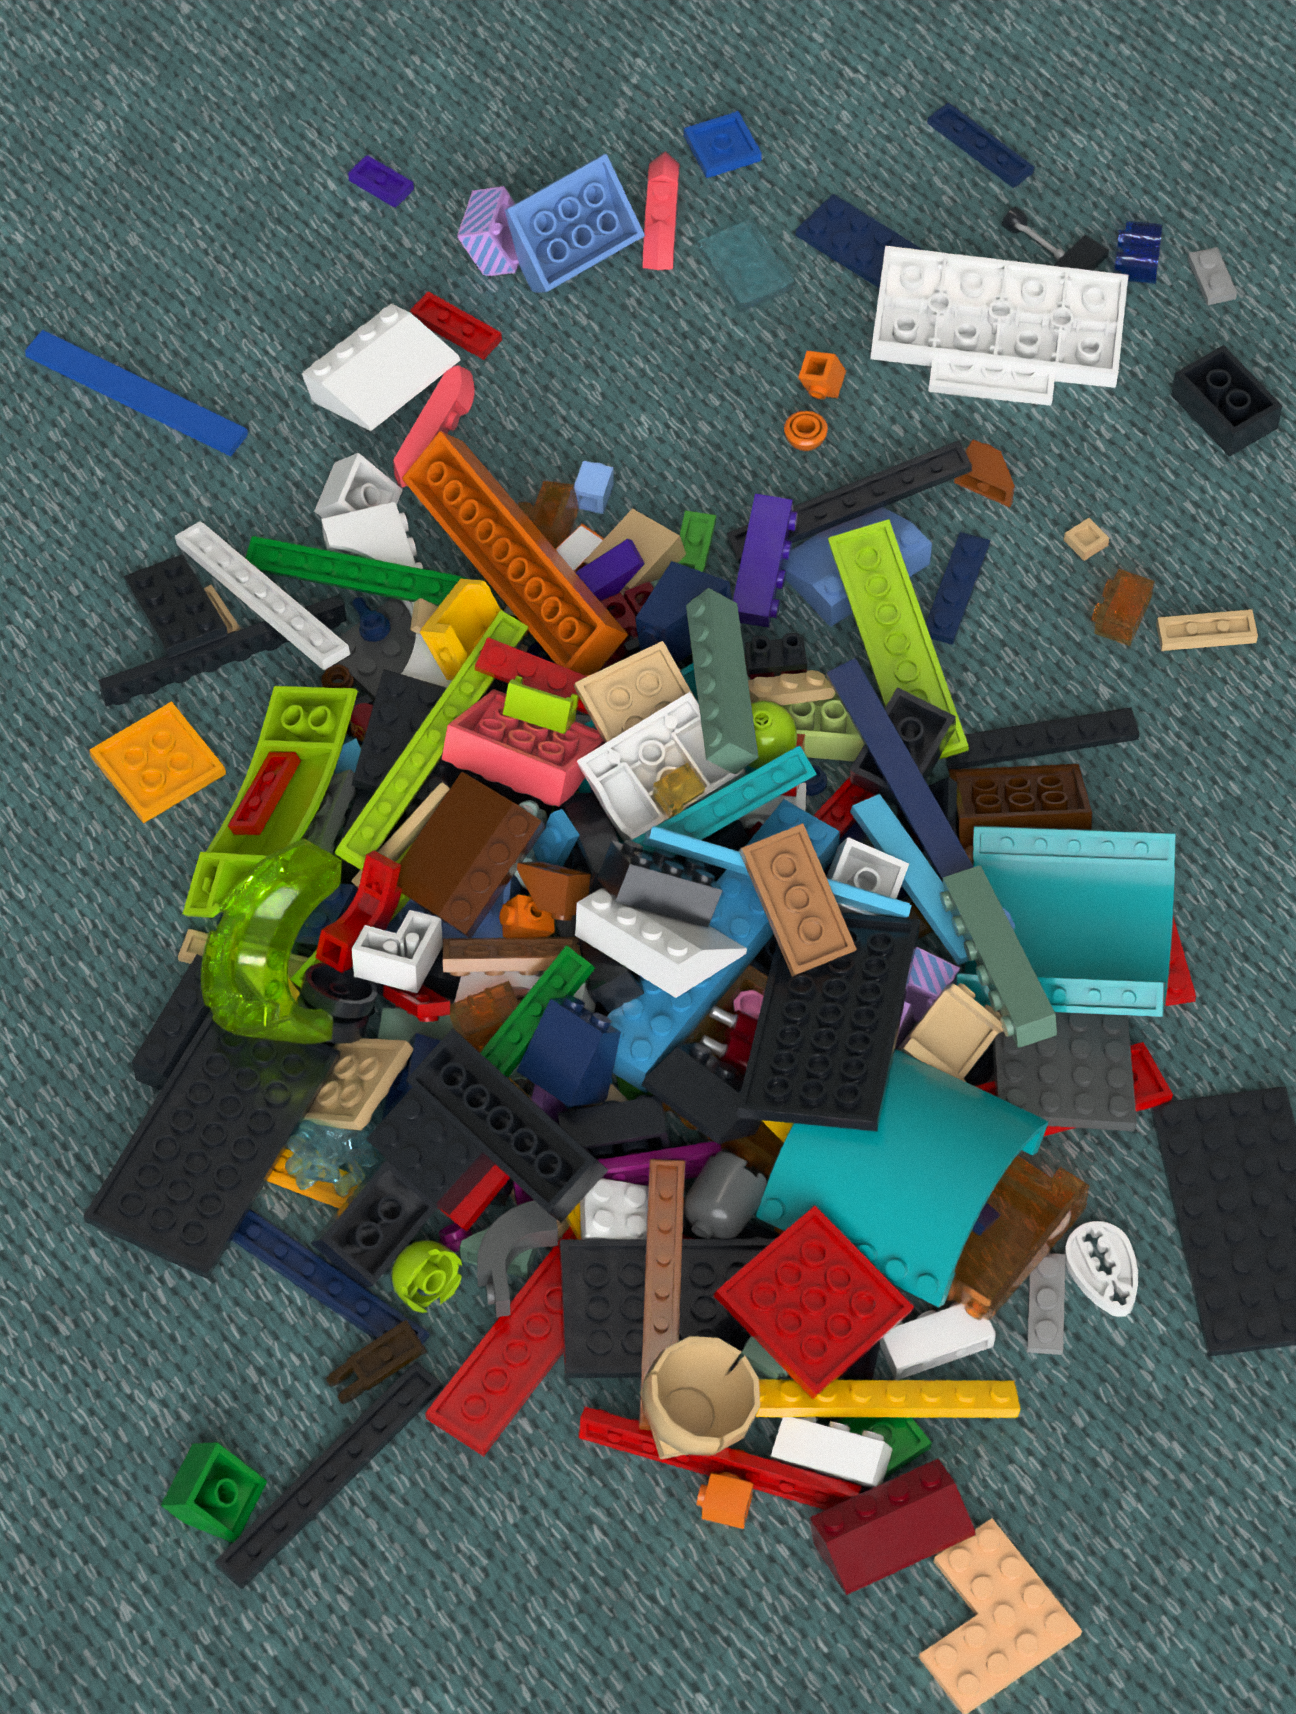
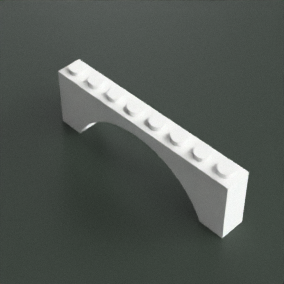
[321,502,452,688]

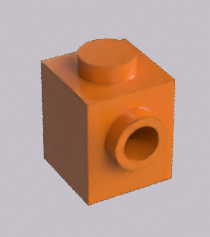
[798,350,846,399]
[499,895,555,938]
[697,1473,753,1529]

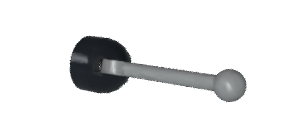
[1001,206,1066,261]

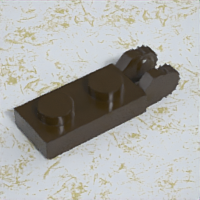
[326,1320,427,1404]

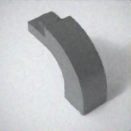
[477,1201,558,1317]

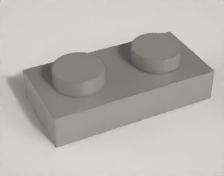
[1188,247,1237,305]

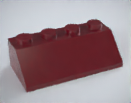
[809,1458,976,1595]

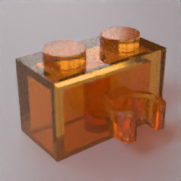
[518,481,579,549]
[1091,569,1155,646]
[448,980,519,1052]

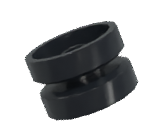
[293,963,377,1044]

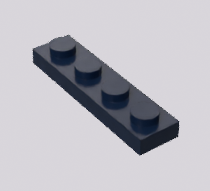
[926,532,990,645]

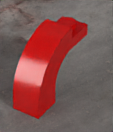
[315,850,402,973]

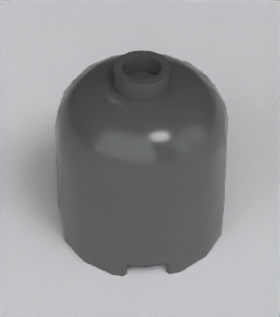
[683,1151,768,1239]

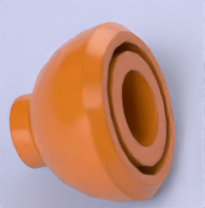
[784,411,828,451]

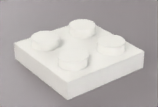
[580,1178,649,1239]

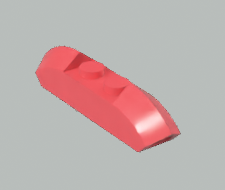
[642,151,680,270]
[393,365,474,488]

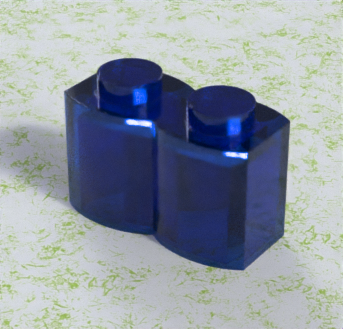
[1115,221,1163,284]

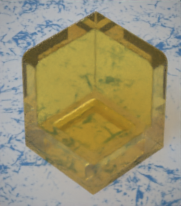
[653,763,705,818]

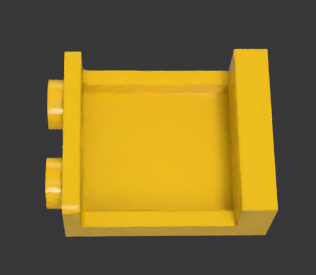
[419,579,501,680]

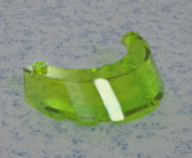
[201,838,342,1044]

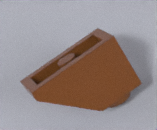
[954,439,1015,508]
[517,861,591,921]

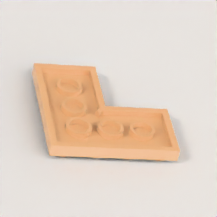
[919,1518,1082,1714]

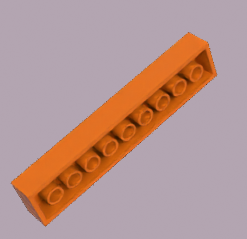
[402,431,628,675]

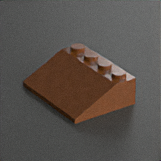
[948,764,1092,850]
[396,772,546,938]

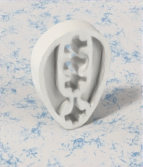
[1065,1221,1138,1317]

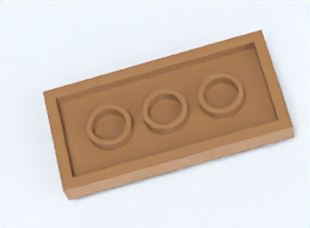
[739,824,857,977]
[443,937,581,976]

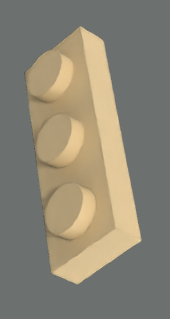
[1156,609,1258,651]
[748,670,835,706]

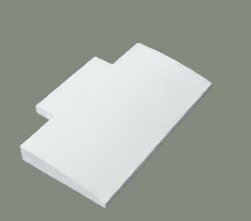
[871,246,1128,405]

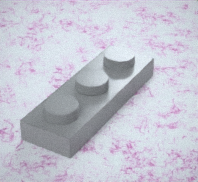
[1027,1252,1066,1355]

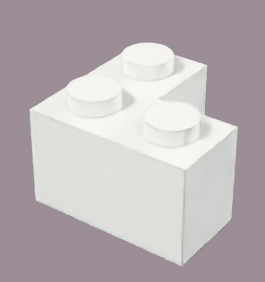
[352,910,443,993]

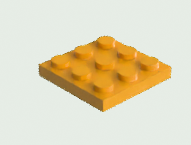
[89,701,226,824]

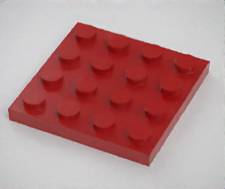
[713,1205,914,1400]

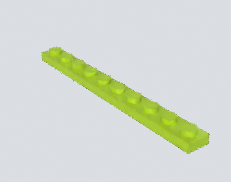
[335,610,528,871]

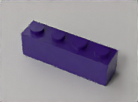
[733,493,798,628]

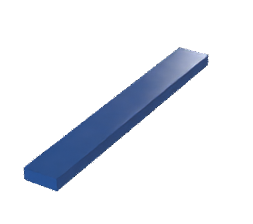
[25,330,248,456]

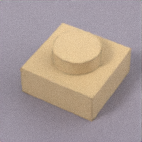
[1064,518,1109,561]

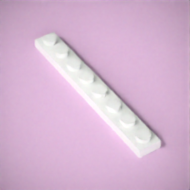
[175,521,350,670]

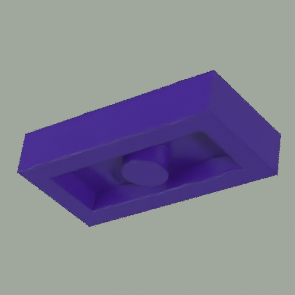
[348,155,414,208]

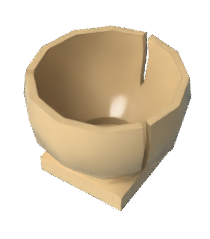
[640,1336,760,1460]

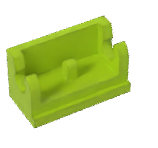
[503,676,579,734]

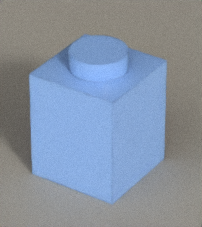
[573,461,614,514]

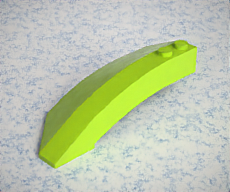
[182,686,358,918]

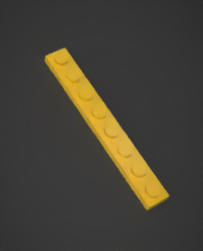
[756,1380,1021,1418]

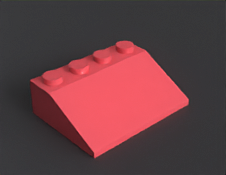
[442,689,605,807]

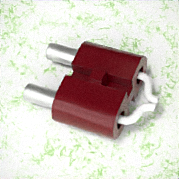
[700,1006,758,1076]

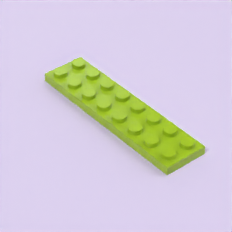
[828,519,969,760]

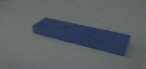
[927,103,1035,188]

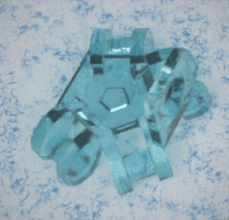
[285,1120,378,1197]

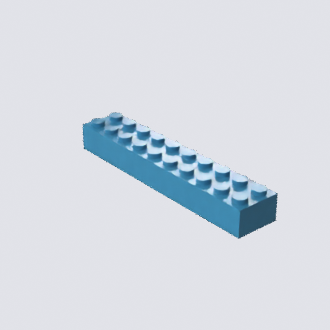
[607,799,840,1093]

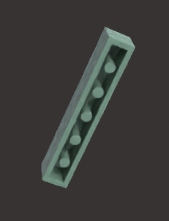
[686,588,759,774]
[940,865,1057,1048]

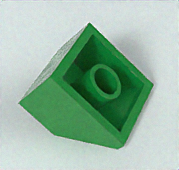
[161,1442,268,1543]

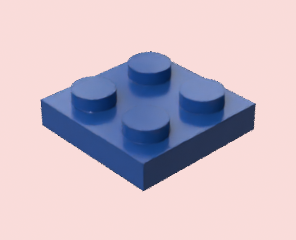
[684,111,762,178]

